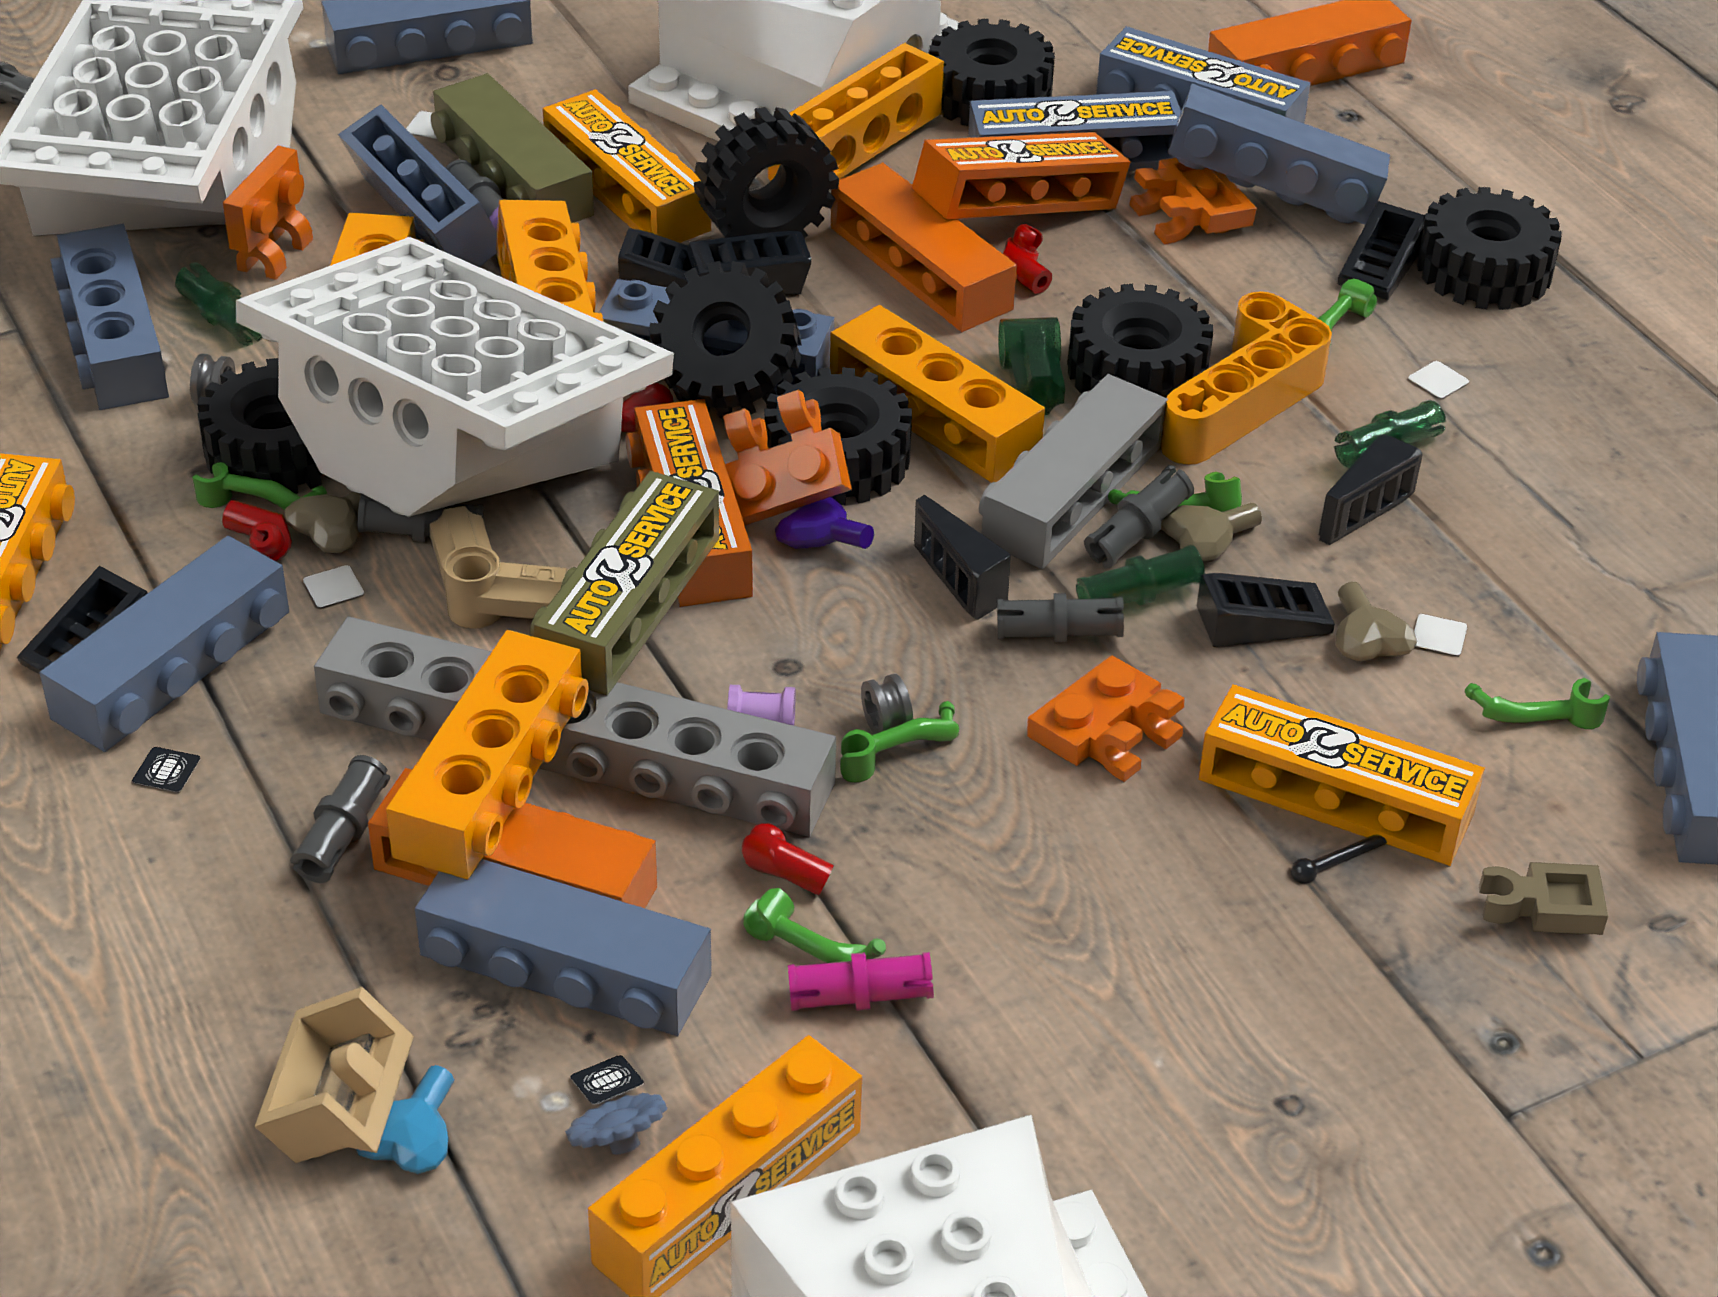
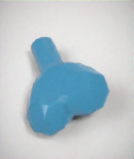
[356,1065,454,1174]

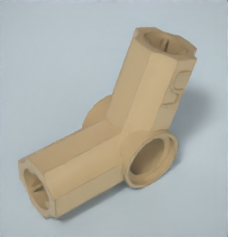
[430,506,569,629]

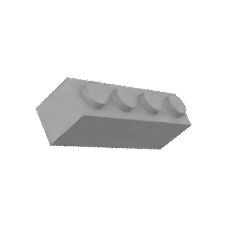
[979,374,1168,569]

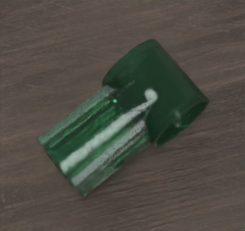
[998,317,1066,415]

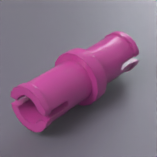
[788,952,934,1011]

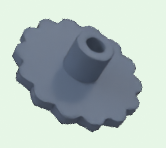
[566,1093,667,1155]

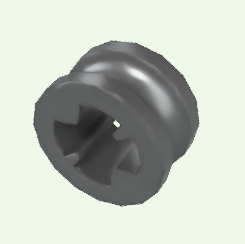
[190,353,236,405]
[861,673,913,734]

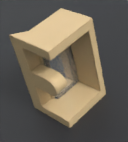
[255,987,414,1163]

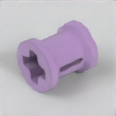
[727,684,796,726]

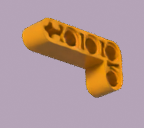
[1161,291,1332,465]

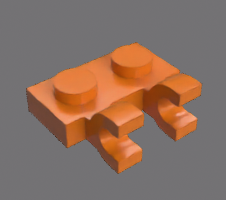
[222,145,313,280]
[1129,157,1257,245]
[723,390,852,525]
[1027,655,1185,782]

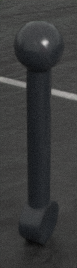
[1291,834,1387,884]

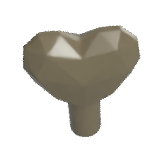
[285,491,361,553]
[1161,503,1262,561]
[1336,582,1417,663]

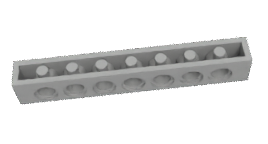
[314,616,836,837]

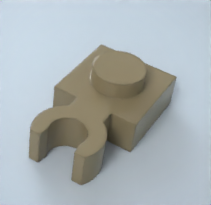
[1479,862,1608,935]

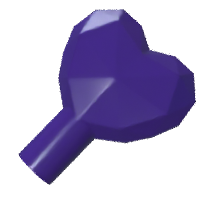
[775,497,874,549]

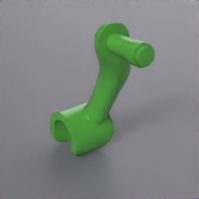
[1318,279,1377,344]
[192,462,327,510]
[1108,471,1242,512]
[1465,678,1610,729]
[840,701,959,783]
[743,888,886,963]

